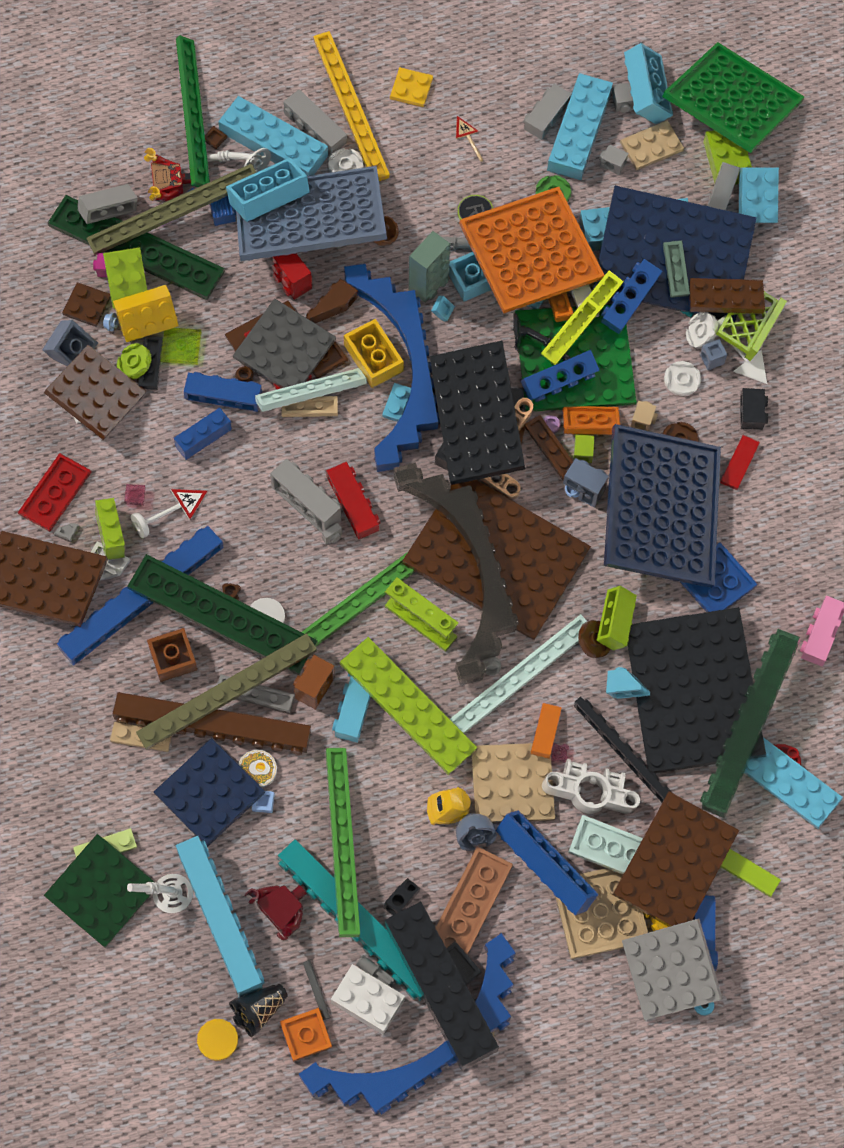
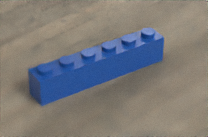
[495,810,599,915]

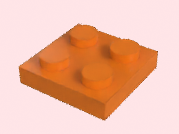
[280,1008,332,1062]

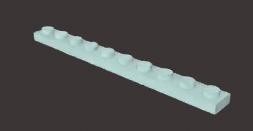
[450,614,587,734]

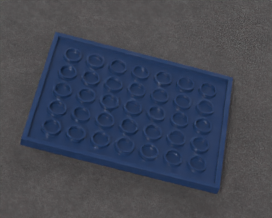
[592,185,757,322]
[604,424,721,588]

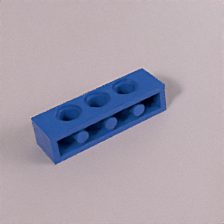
[601,259,662,334]
[520,350,599,402]

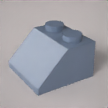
[42,320,98,366]

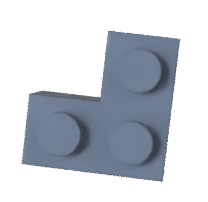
[563,458,609,508]

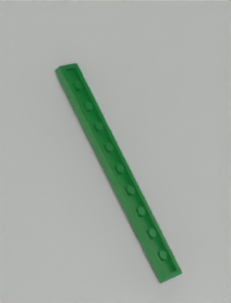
[176,35,210,188]

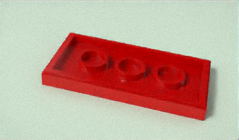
[18,453,92,532]

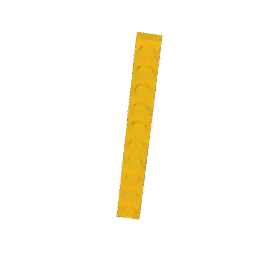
[313,31,390,181]

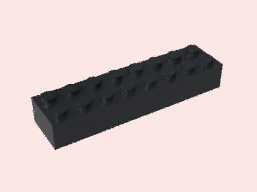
[385,901,499,1071]

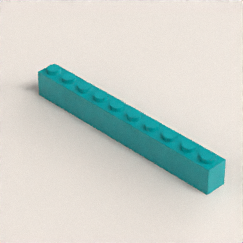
[278,839,423,1001]

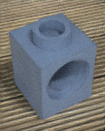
[700,339,727,370]

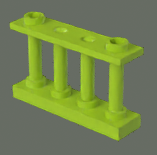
[385,578,459,652]

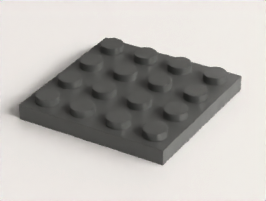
[233,298,336,388]

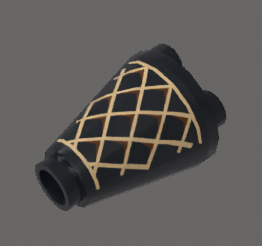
[229,984,288,1037]

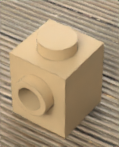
[631,401,658,431]

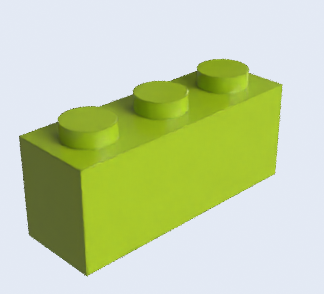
[95,498,125,560]
[597,585,637,650]

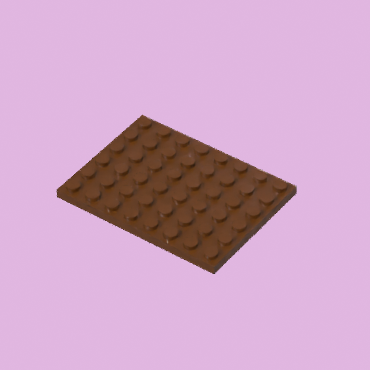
[402,480,591,640]

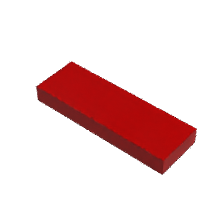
[720,435,760,490]

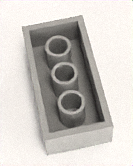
[270,458,341,533]

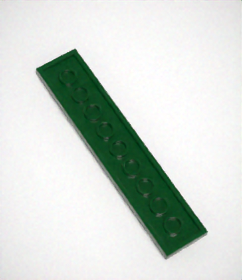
[48,195,225,300]
[127,554,318,675]

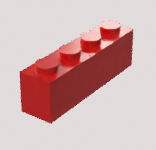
[326,461,381,540]

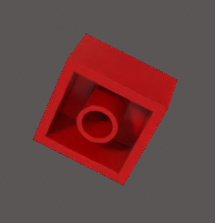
[272,253,312,300]

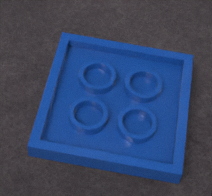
[679,542,757,612]

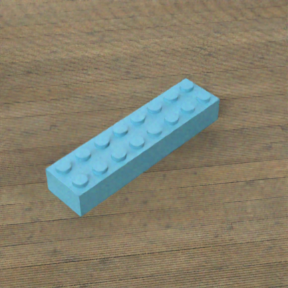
[175,836,265,996]

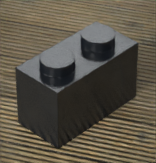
[740,388,768,430]

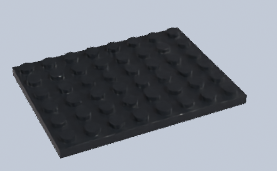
[627,607,766,773]

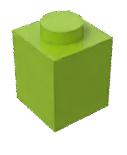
[573,434,594,463]

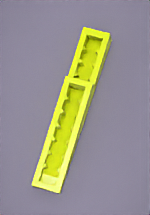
[541,270,624,365]

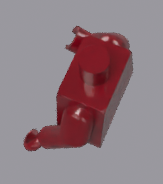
[244,885,307,940]

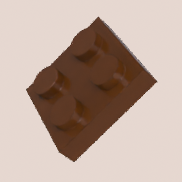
[62,282,111,327]

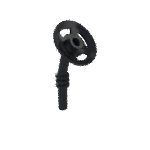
[513,313,571,361]

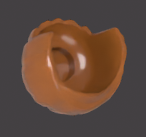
[373,216,399,246]

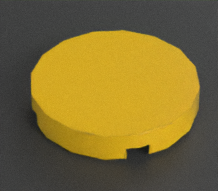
[197,1019,238,1061]

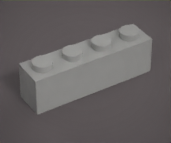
[283,89,347,154]

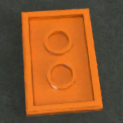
[563,406,620,435]

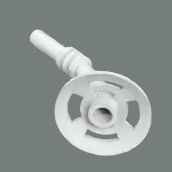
[207,148,271,173]
[127,874,193,913]

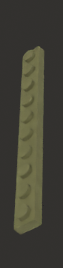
[86,163,256,256]
[136,633,317,750]

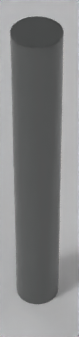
[303,960,331,1021]

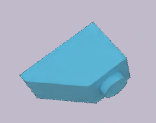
[606,667,650,699]

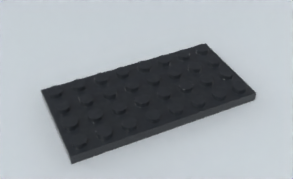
[430,340,526,485]

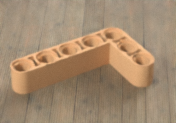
[480,398,533,499]

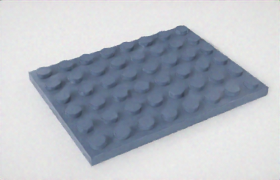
[236,166,387,261]

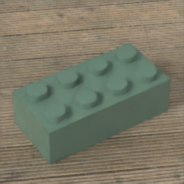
[408,231,451,303]

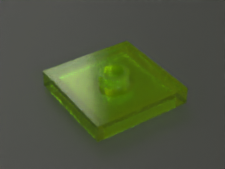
[161,328,202,365]

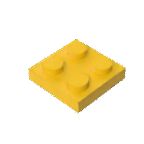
[390,67,433,107]

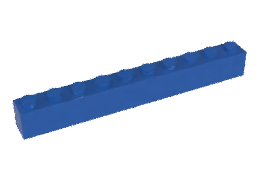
[57,526,224,666]

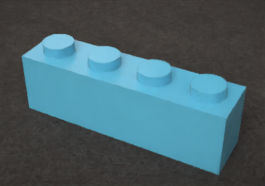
[332,673,371,743]

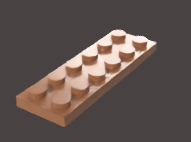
[435,846,513,955]

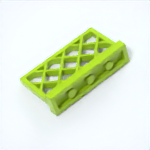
[716,291,787,361]

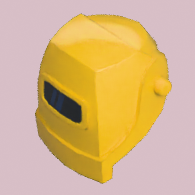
[427,787,471,825]

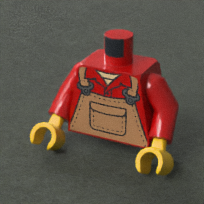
[144,148,191,202]

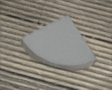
[54,523,80,542]

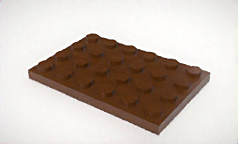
[0,531,108,627]
[612,791,740,927]

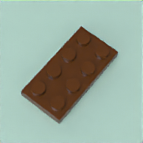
[689,278,765,314]

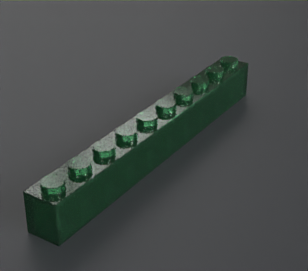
[700,629,800,818]

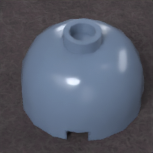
[456,813,497,851]

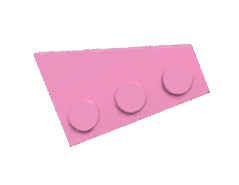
[800,595,844,667]

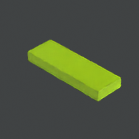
[721,849,781,897]

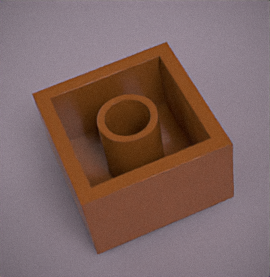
[147,628,197,682]
[293,655,335,710]

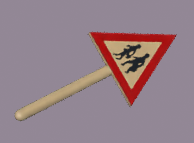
[456,116,483,162]

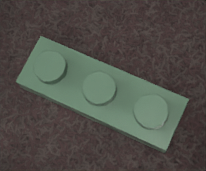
[663,240,690,298]

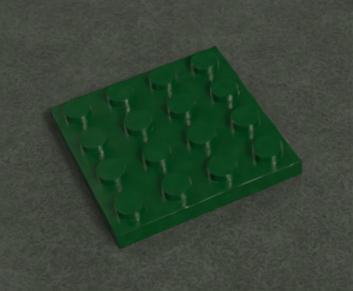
[43,833,154,948]

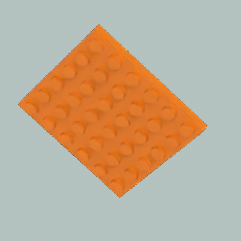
[459,187,605,314]

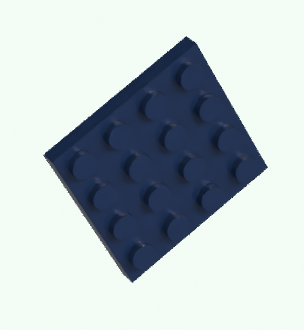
[154,738,265,847]

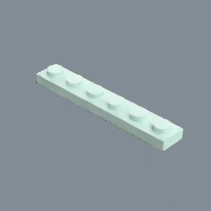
[255,368,366,412]

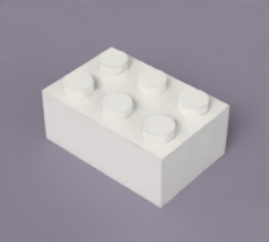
[331,964,405,1035]

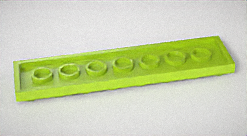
[339,637,477,775]

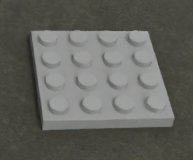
[622,919,723,1020]

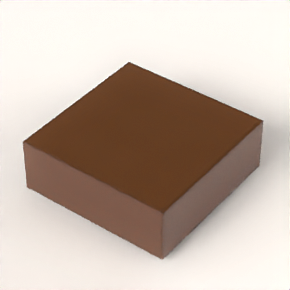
[205,126,227,150]

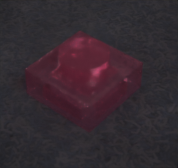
[124,484,146,506]

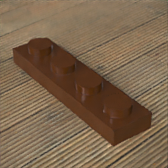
[524,415,573,481]

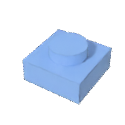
[252,791,275,813]

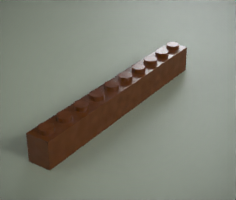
[113,692,311,755]

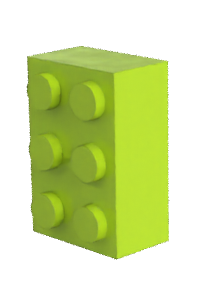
[703,130,752,184]
[103,247,147,308]

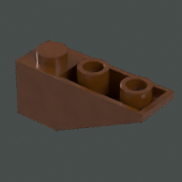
[306,278,358,324]

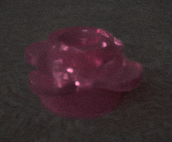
[551,743,569,763]

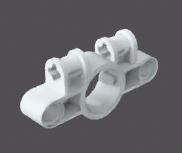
[542,759,640,814]

